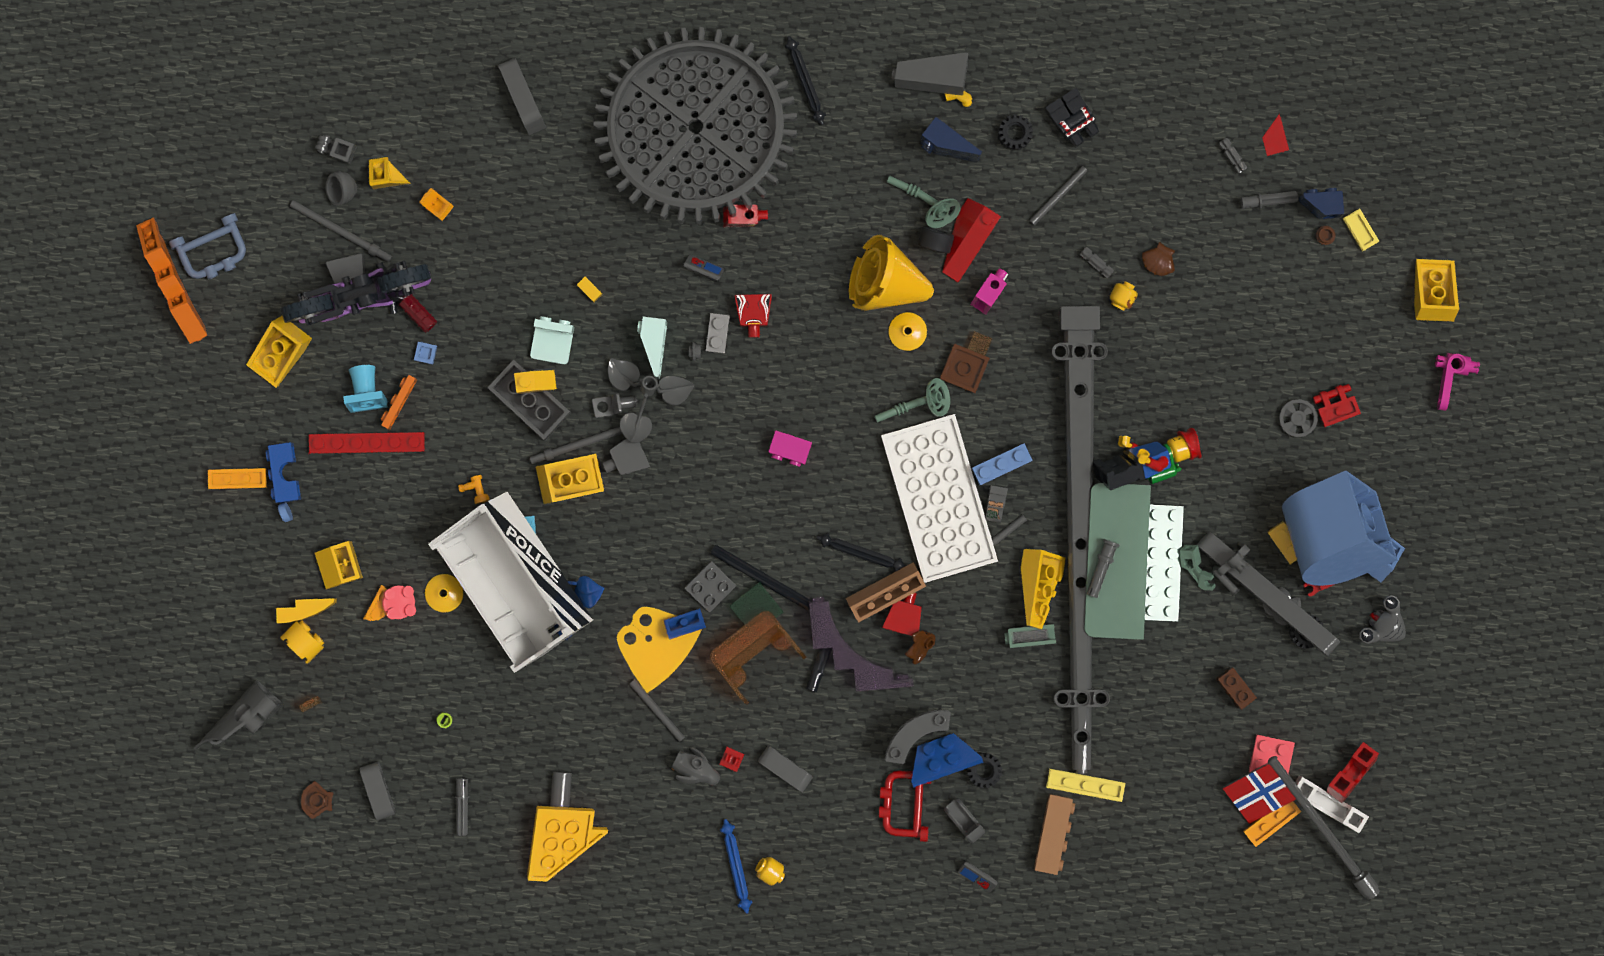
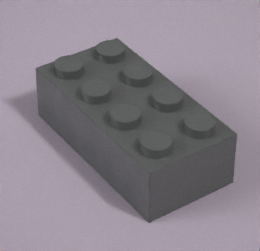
[488,360,571,441]

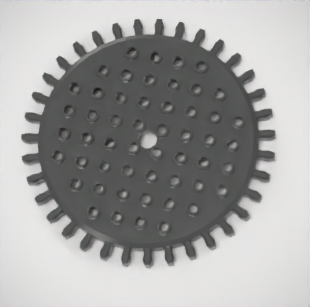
[594,27,797,225]

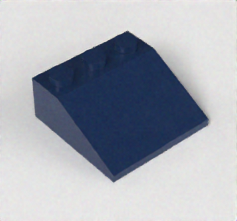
[920,117,982,162]

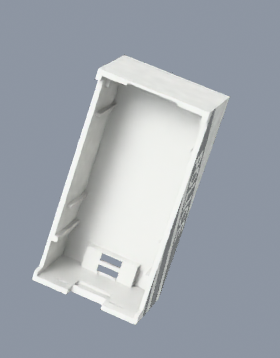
[428,492,593,673]

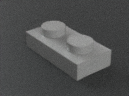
[706,313,730,354]

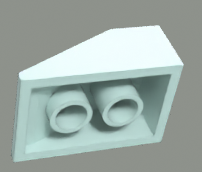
[637,317,667,379]

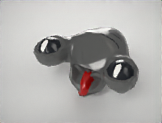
[1359,595,1406,644]

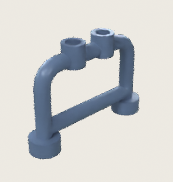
[168,213,246,280]

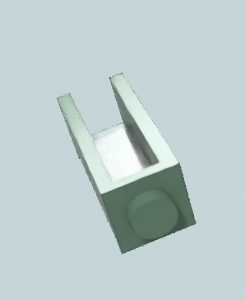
[1004,624,1056,648]

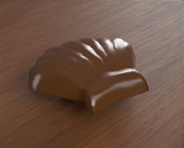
[1142,242,1175,276]
[301,782,333,819]

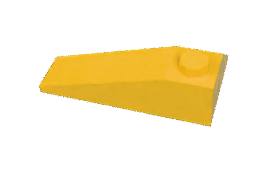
[1021,549,1066,629]

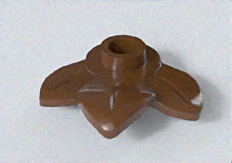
[905,630,935,664]

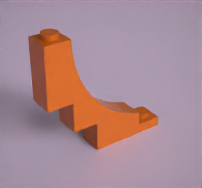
[136,217,207,344]

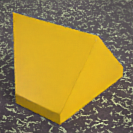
[369,157,411,189]

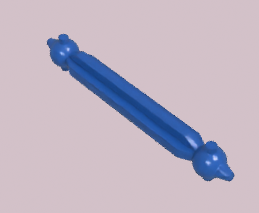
[720,819,752,914]

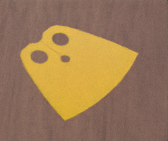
[617,607,702,693]

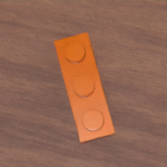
[381,375,418,430]

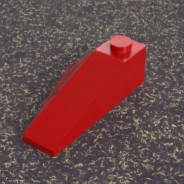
[942,198,1001,283]

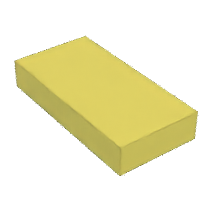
[1343,209,1379,251]

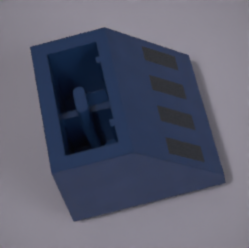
[1298,188,1344,219]

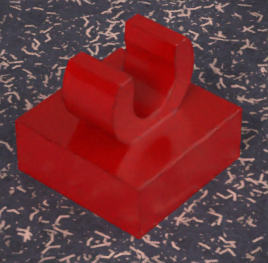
[720,747,745,772]

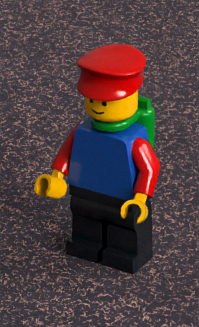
[1093,428,1202,491]

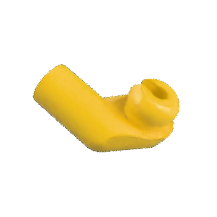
[945,91,972,107]

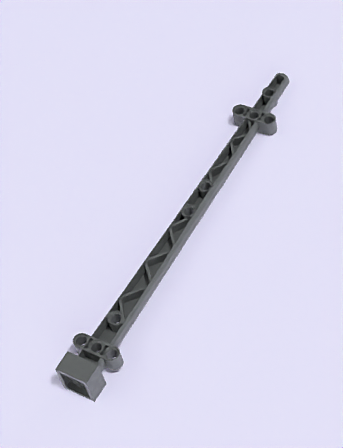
[1051,306,1110,774]

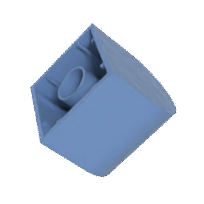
[1282,471,1397,586]

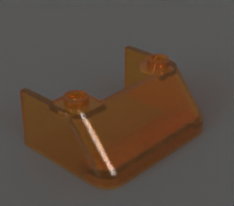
[710,611,807,705]

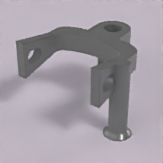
[1211,542,1250,597]

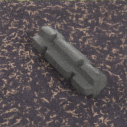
[1219,138,1247,174]
[1080,247,1114,278]

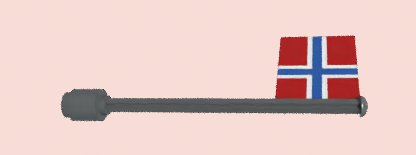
[1223,756,1380,900]

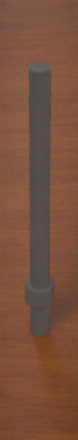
[290,200,393,263]
[530,426,622,464]

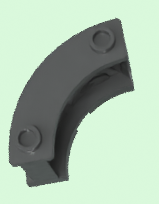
[884,710,951,764]

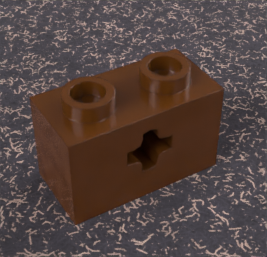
[1216,667,1257,710]

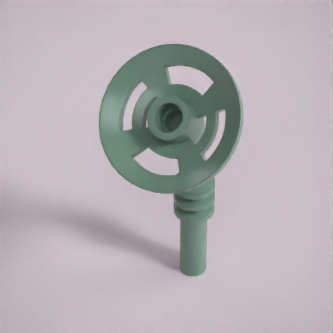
[887,176,961,228]
[874,378,950,423]

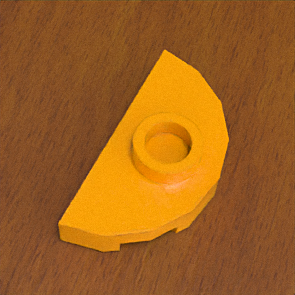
[363,585,387,621]

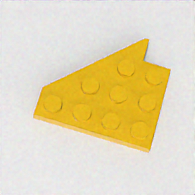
[527,806,608,881]

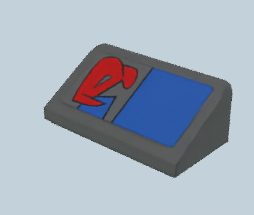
[684,255,724,282]
[958,861,998,893]

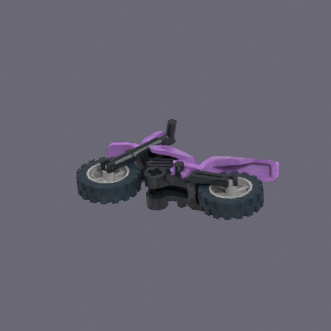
[280,261,431,326]

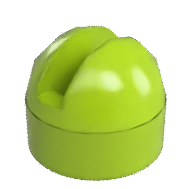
[436,712,452,728]

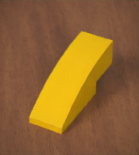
[276,599,337,623]

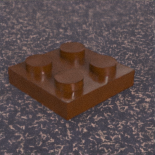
[940,343,990,394]

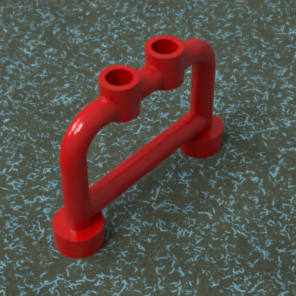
[879,771,931,842]

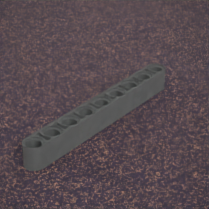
[1197,531,1340,657]

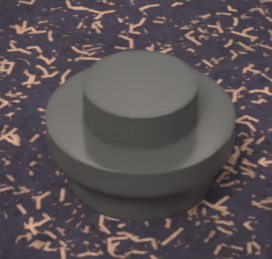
[689,342,701,361]

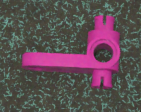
[1435,353,1480,411]

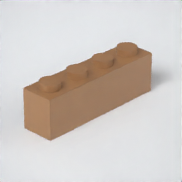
[846,562,926,623]
[1034,794,1075,875]

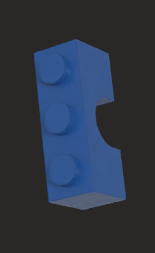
[266,442,301,503]

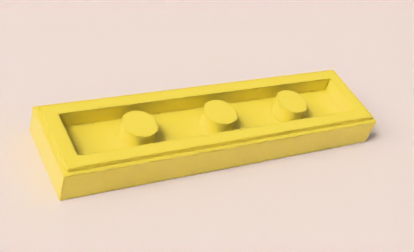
[1046,768,1125,802]

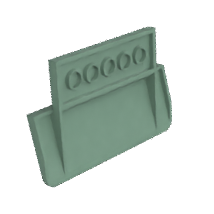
[1084,483,1184,640]

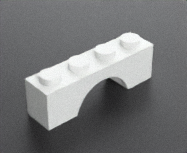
[1295,776,1369,833]

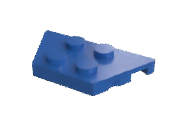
[911,733,983,788]

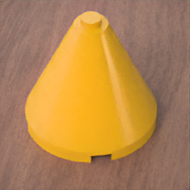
[849,235,934,311]

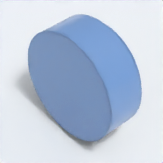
[278,502,293,522]

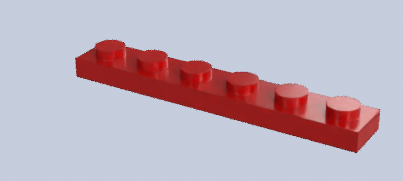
[309,432,425,454]

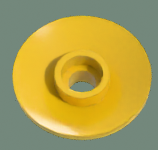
[889,312,927,351]
[425,574,463,612]

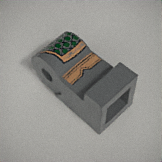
[986,485,1008,523]

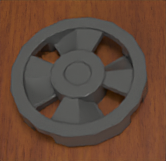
[1279,399,1318,437]

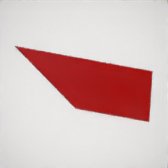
[1262,114,1289,156]

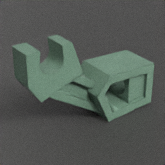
[1180,545,1215,591]

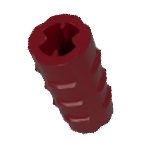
[399,295,438,333]

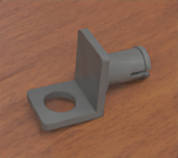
[592,393,637,418]

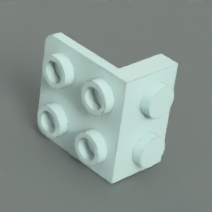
[530,316,574,364]

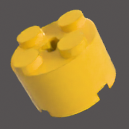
[280,620,324,664]

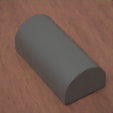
[550,771,572,807]

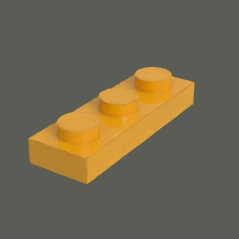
[208,468,267,489]
[1243,801,1301,847]

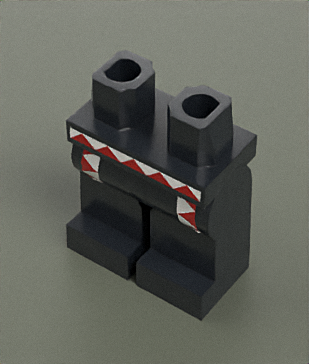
[1045,87,1099,148]

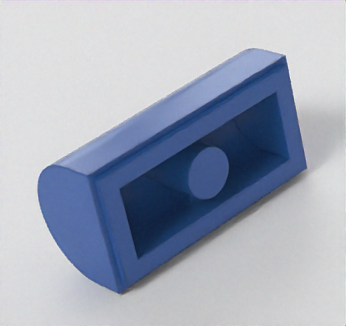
[663,609,706,640]

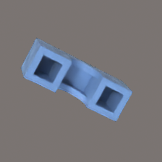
[971,443,1033,486]

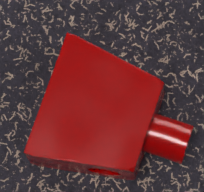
[882,593,921,636]

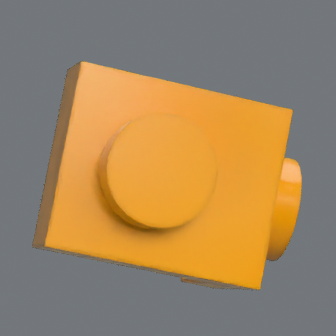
[419,188,454,221]

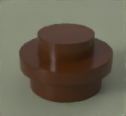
[1316,226,1335,245]

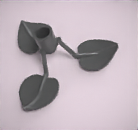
[608,358,694,443]

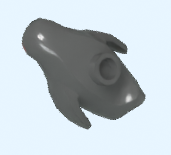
[671,748,720,785]

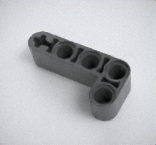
[498,58,547,136]

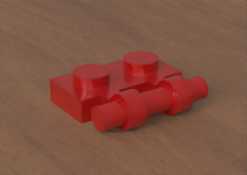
[1313,384,1361,427]

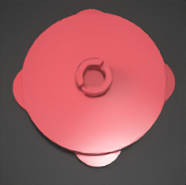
[382,585,416,619]

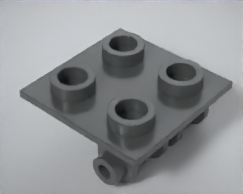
[684,561,737,613]

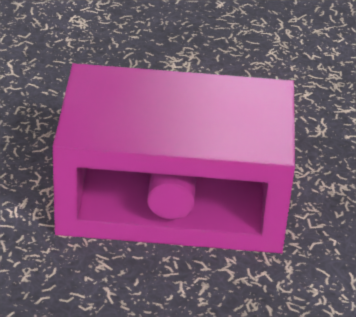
[769,431,812,467]

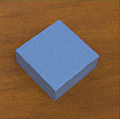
[414,342,437,365]

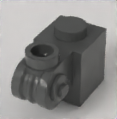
[315,135,357,165]

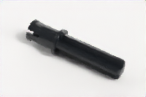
[805,635,835,692]

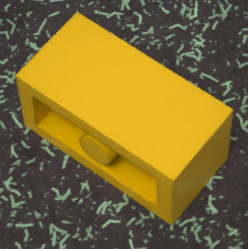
[577,277,602,302]

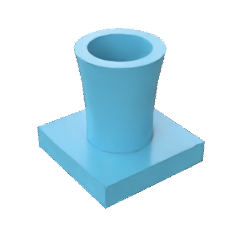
[343,365,388,413]

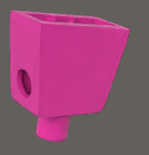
[970,268,1008,315]

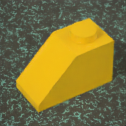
[514,370,557,394]

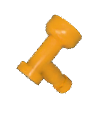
[458,475,490,504]

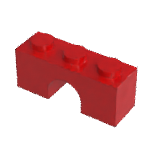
[1327,742,1379,803]

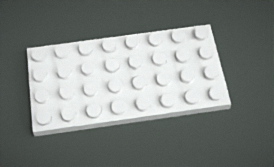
[881,414,998,583]

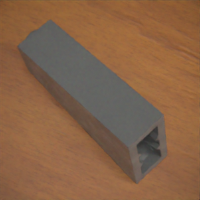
[892,53,969,95]

